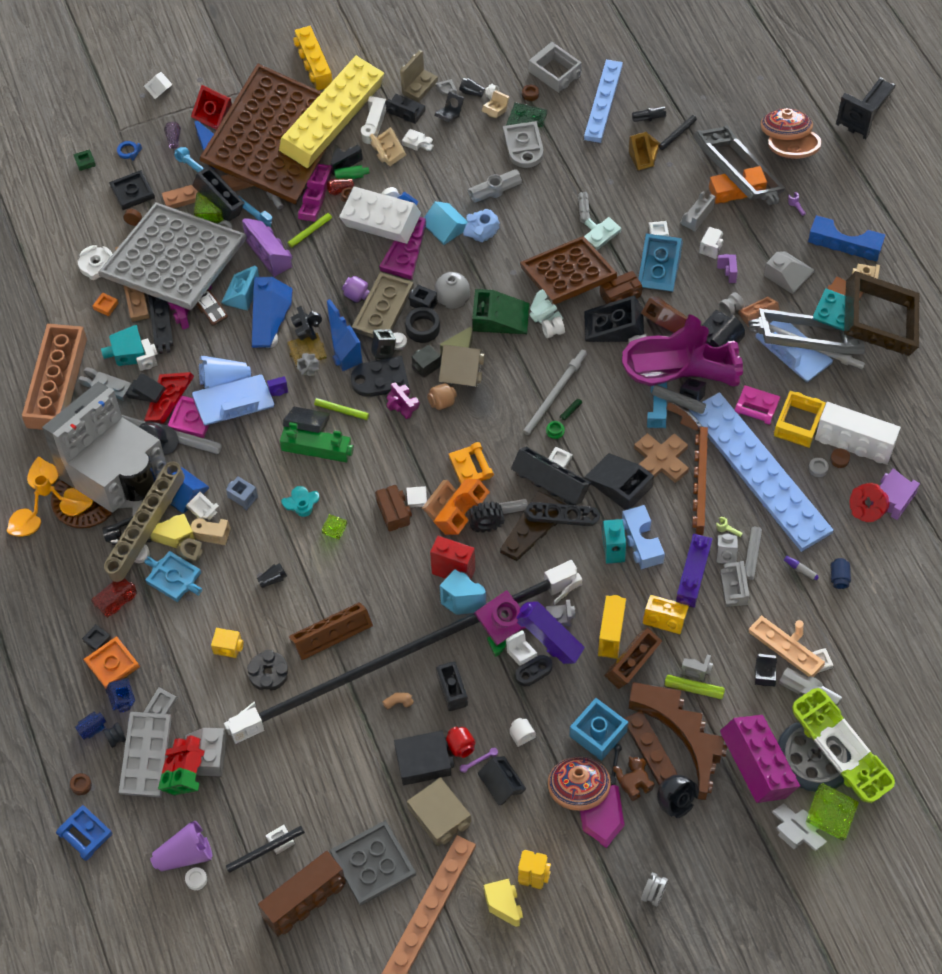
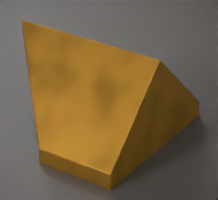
[628,132,660,170]

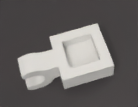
[402,129,434,151]

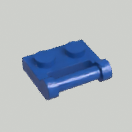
[56,805,112,861]

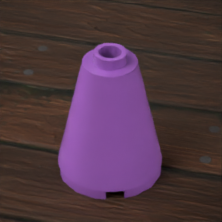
[150,821,212,872]

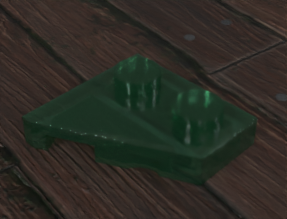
[506,103,547,127]

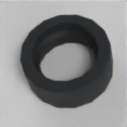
[405,307,440,343]

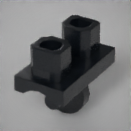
[290,306,322,341]

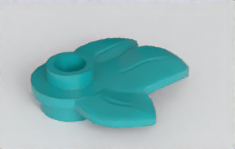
[281,486,320,517]

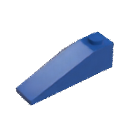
[327,299,363,371]

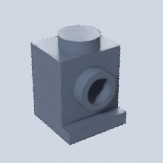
[226,477,258,510]

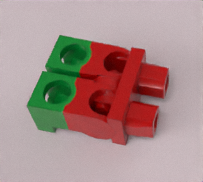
[158,735,205,796]

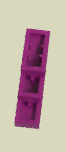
[298,164,332,222]

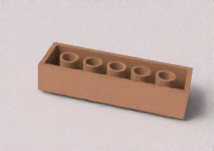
[22,324,87,430]

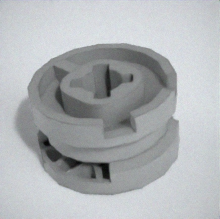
[641,872,668,907]

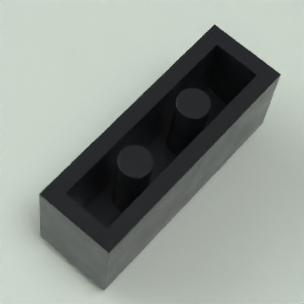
[192,166,245,221]

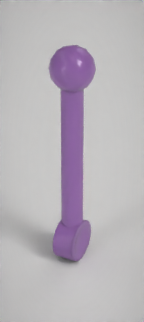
[460,748,498,773]

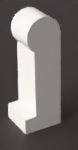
[361,96,386,144]

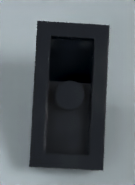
[331,144,363,176]
[125,373,166,403]

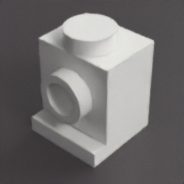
[699,227,724,259]

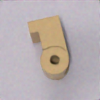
[191,518,231,545]

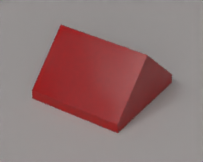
[191,85,232,130]

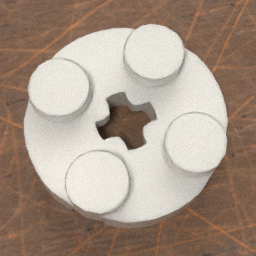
[78,245,113,280]

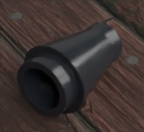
[459,77,485,97]
[257,563,287,588]

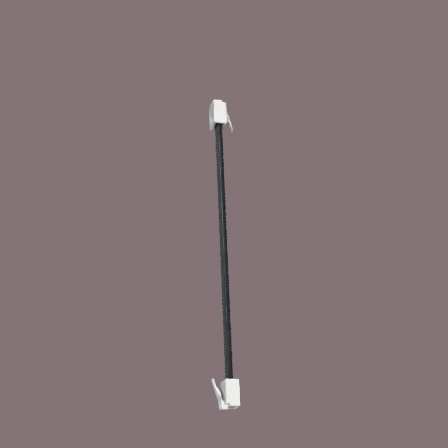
[224,560,582,744]

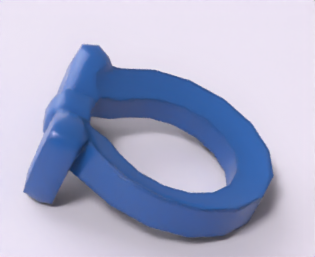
[117,141,142,160]

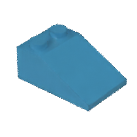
[639,233,683,292]

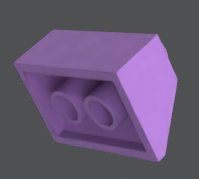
[242,218,292,277]

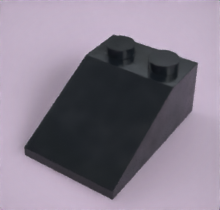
[584,296,644,342]

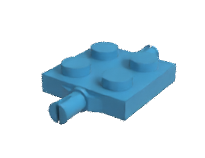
[144,551,202,602]

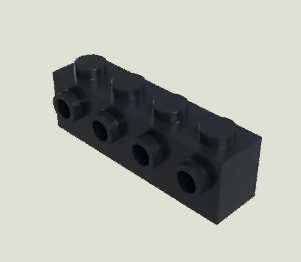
[511,446,591,505]

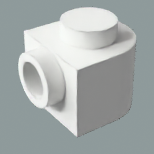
[510,718,536,747]

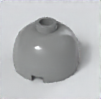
[434,272,470,309]

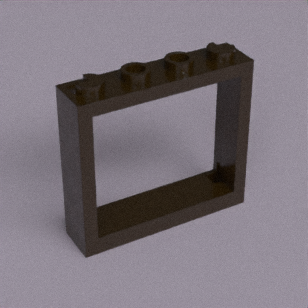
[844,271,920,356]

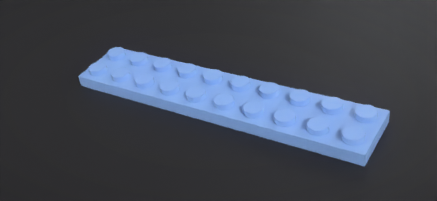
[689,392,833,552]

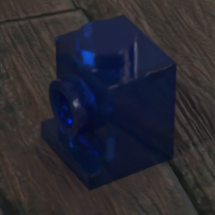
[105,678,135,713]

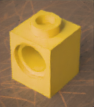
[211,628,244,658]

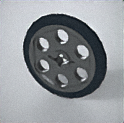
[778,722,851,792]

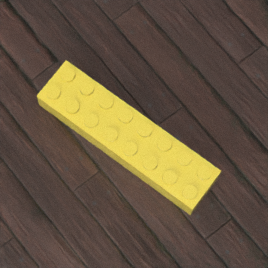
[279,56,384,168]

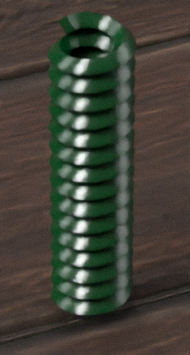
[559,399,582,420]

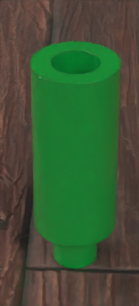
[334,165,370,182]

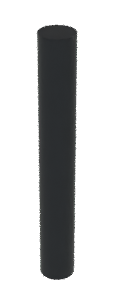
[658,115,697,150]

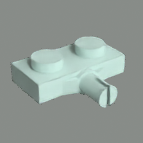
[584,217,621,250]

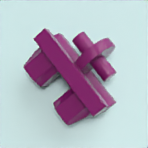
[386,382,420,419]

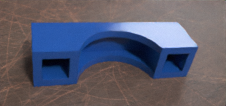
[808,215,885,261]

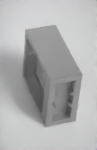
[529,42,582,93]

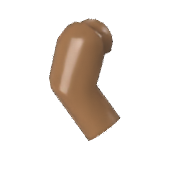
[382,693,414,710]

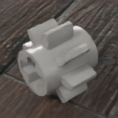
[297,353,320,376]

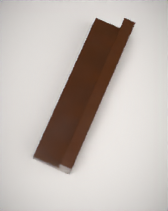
[289,602,373,660]

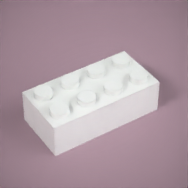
[339,187,421,244]
[815,402,901,465]

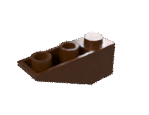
[641,297,687,333]

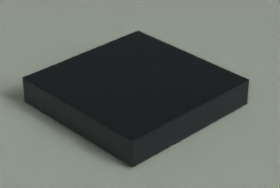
[109,170,155,210]
[283,406,330,433]

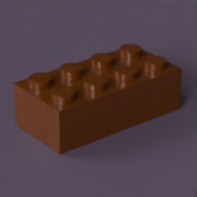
[258,850,346,937]

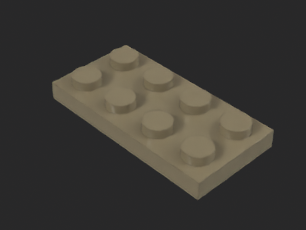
[352,272,414,338]

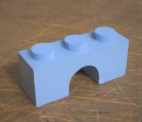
[622,505,665,569]

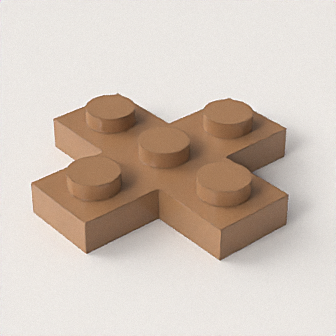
[634,433,689,483]

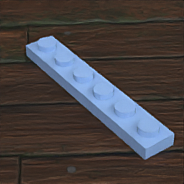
[584,59,623,143]

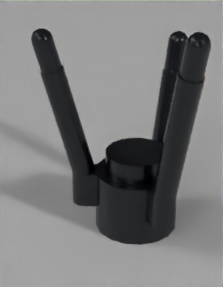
[102,516,152,545]

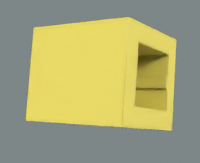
[150,514,195,548]
[484,879,523,927]

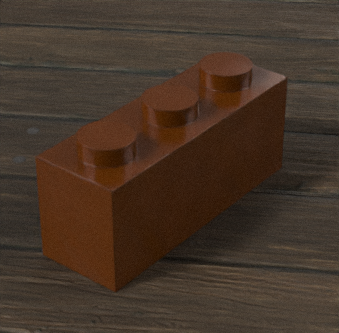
[604,628,662,689]

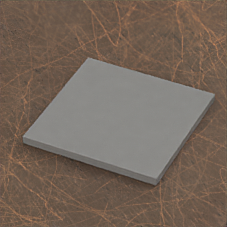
[98,202,247,310]

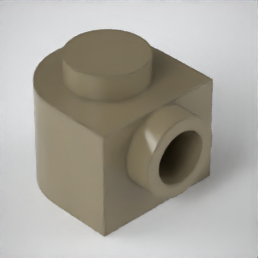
[177,538,202,563]

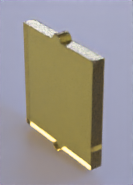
[287,333,327,367]

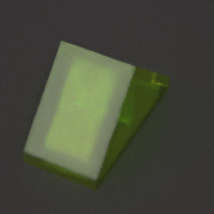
[194,192,223,224]

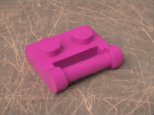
[735,385,780,425]

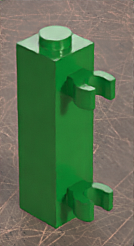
[280,422,354,463]

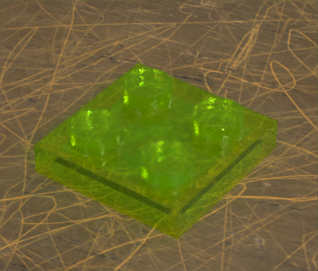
[806,783,859,841]

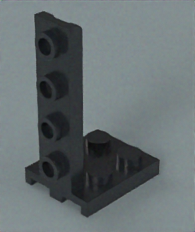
[836,77,896,140]

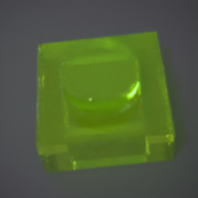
[321,514,347,540]

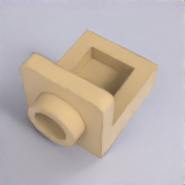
[482,91,509,118]

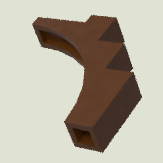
[628,682,727,800]

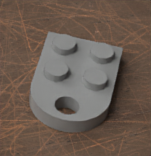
[503,121,543,168]

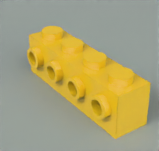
[293,25,332,91]

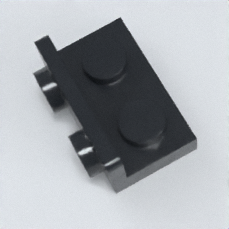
[385,94,426,124]

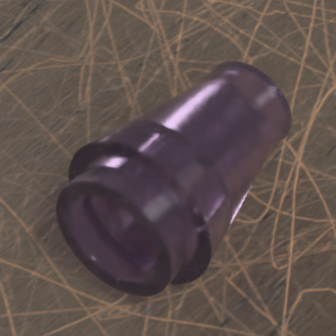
[164,122,181,149]

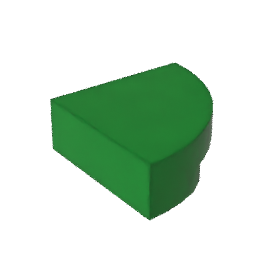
[487,637,506,657]

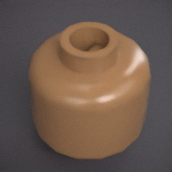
[427,383,457,410]

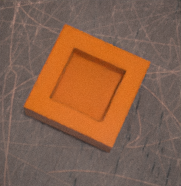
[93,292,119,316]

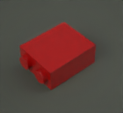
[430,536,475,580]

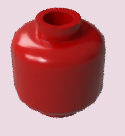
[446,727,476,758]

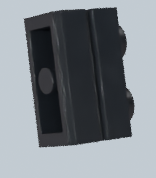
[436,661,468,711]

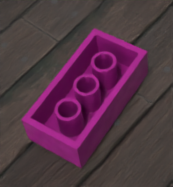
[720,715,800,803]

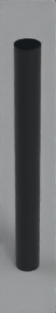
[226,826,305,873]

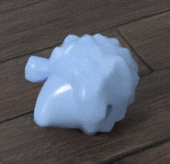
[463,209,500,242]

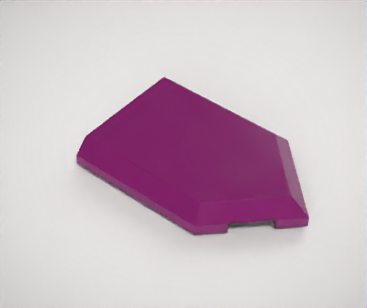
[580,785,625,849]

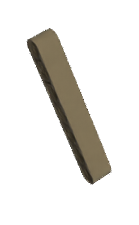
[104,461,185,582]

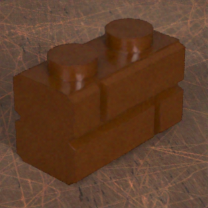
[599,271,642,304]
[375,485,412,531]

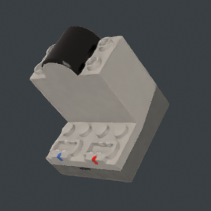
[42,381,166,513]

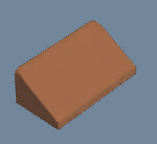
[738,297,780,327]

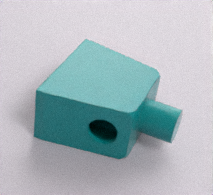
[101,325,145,366]
[601,519,626,564]

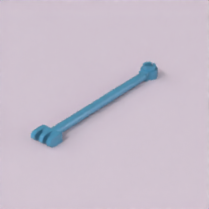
[174,147,272,228]

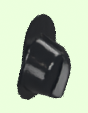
[139,422,178,455]

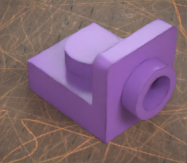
[717,254,737,283]

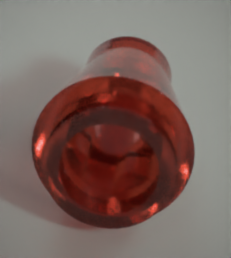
[327,178,354,196]

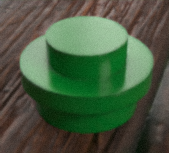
[546,421,565,439]

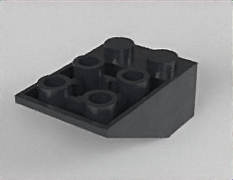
[584,453,654,510]

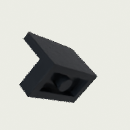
[478,756,526,805]

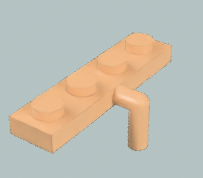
[749,615,825,677]

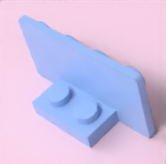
[755,321,833,382]
[192,375,274,425]

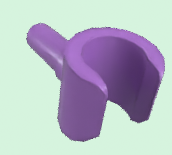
[788,192,806,216]

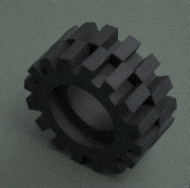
[467,501,505,533]

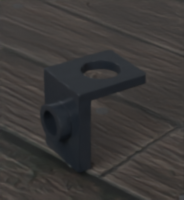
[434,92,464,122]

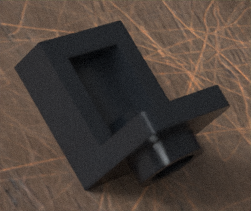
[755,654,777,687]

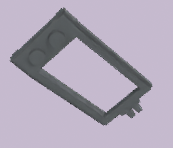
[692,125,785,205]
[749,308,865,354]

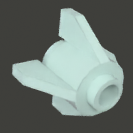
[529,289,563,324]

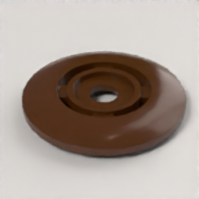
[51,480,112,528]

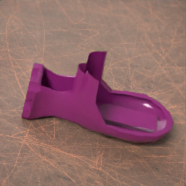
[622,314,743,386]

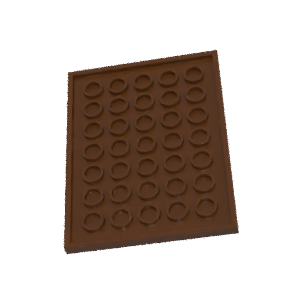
[199,63,330,205]

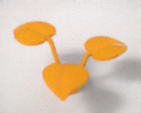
[7,456,93,537]

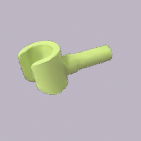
[716,517,743,537]

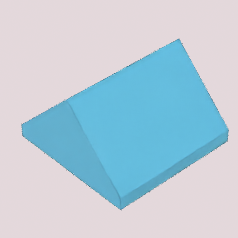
[424,201,468,245]
[221,265,259,311]

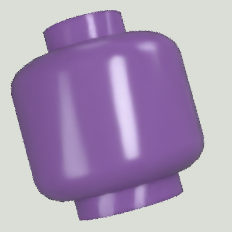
[342,276,370,303]

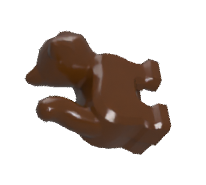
[613,756,655,801]

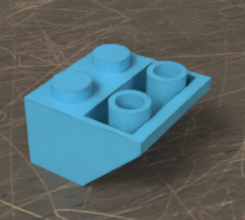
[440,569,486,615]

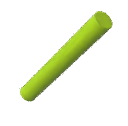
[287,213,332,248]
[314,398,369,420]

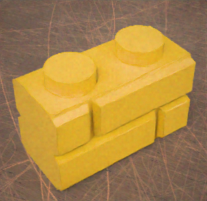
[518,850,551,889]

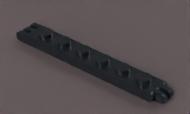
[148,294,174,354]

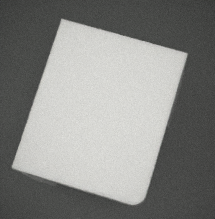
[144,72,172,99]

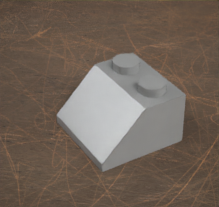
[185,728,227,776]

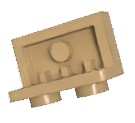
[370,127,406,166]

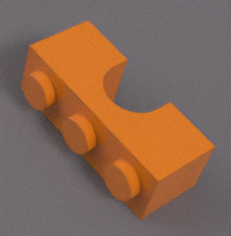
[709,166,767,204]
[433,479,490,535]

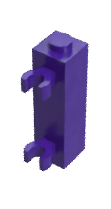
[676,534,712,608]
[516,601,585,664]

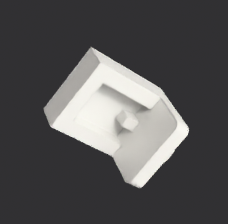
[136,338,157,371]
[186,492,219,520]
[506,631,537,666]

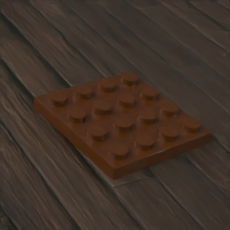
[520,236,617,305]

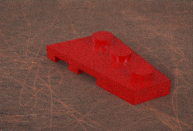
[144,372,194,424]

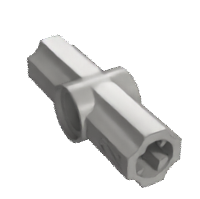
[468,169,522,203]
[779,668,842,707]

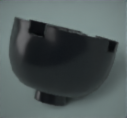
[657,775,699,818]

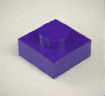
[267,376,288,397]

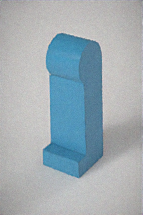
[647,382,667,428]

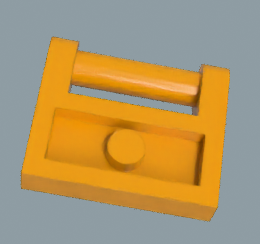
[449,442,494,484]

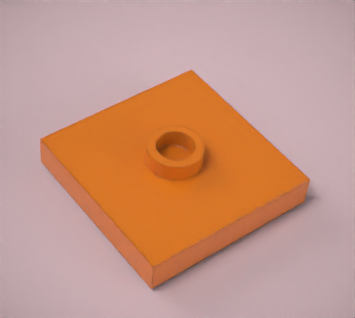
[83,636,140,690]

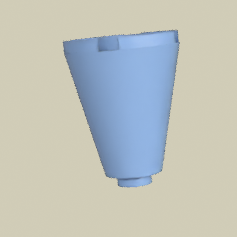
[199,356,251,390]

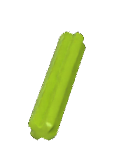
[665,675,725,699]

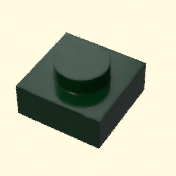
[73,149,96,171]

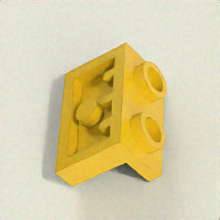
[642,595,689,634]

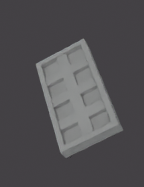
[119,712,172,797]

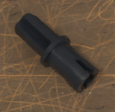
[632,106,667,122]

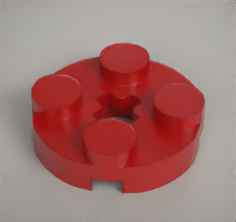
[849,483,889,522]

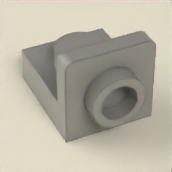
[546,600,575,626]
[681,654,713,681]

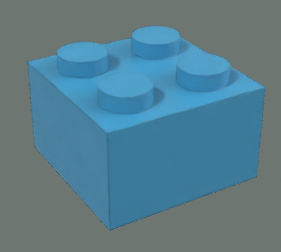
[569,698,628,761]

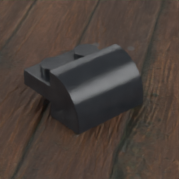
[702,310,745,347]

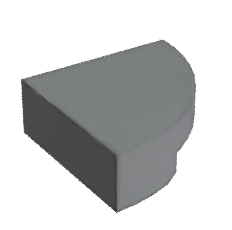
[436,79,457,95]

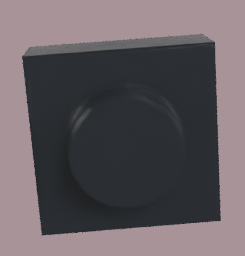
[82,624,111,651]

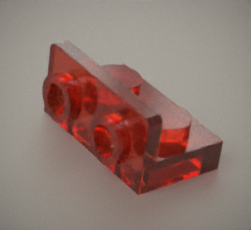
[91,578,137,618]

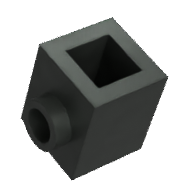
[411,345,441,378]

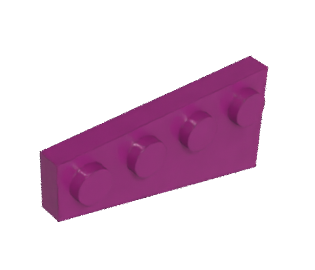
[379,217,426,280]

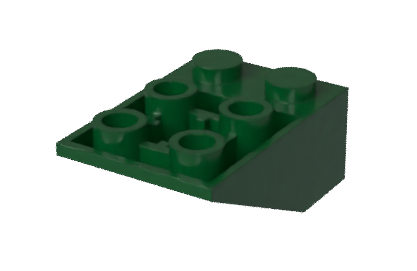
[472,289,530,335]

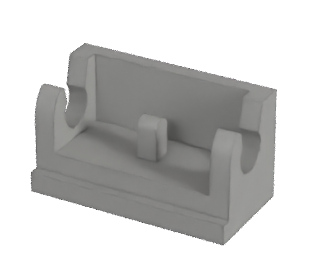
[680,191,715,231]
[720,561,749,607]

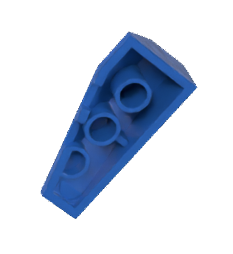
[252,277,293,348]

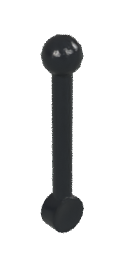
[610,744,622,785]

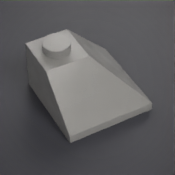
[764,251,815,294]

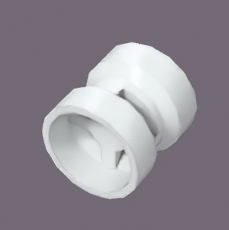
[541,316,565,338]

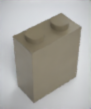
[407,777,471,847]

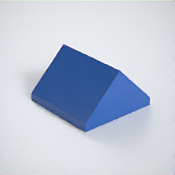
[170,466,209,514]

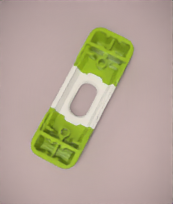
[792,688,895,803]

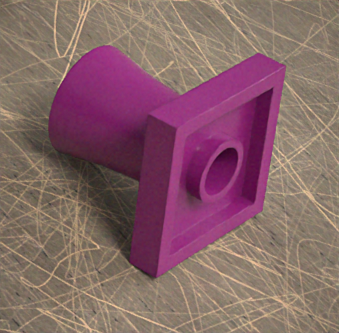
[474,590,525,646]

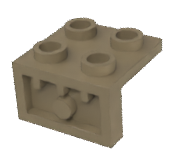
[400,50,438,102]

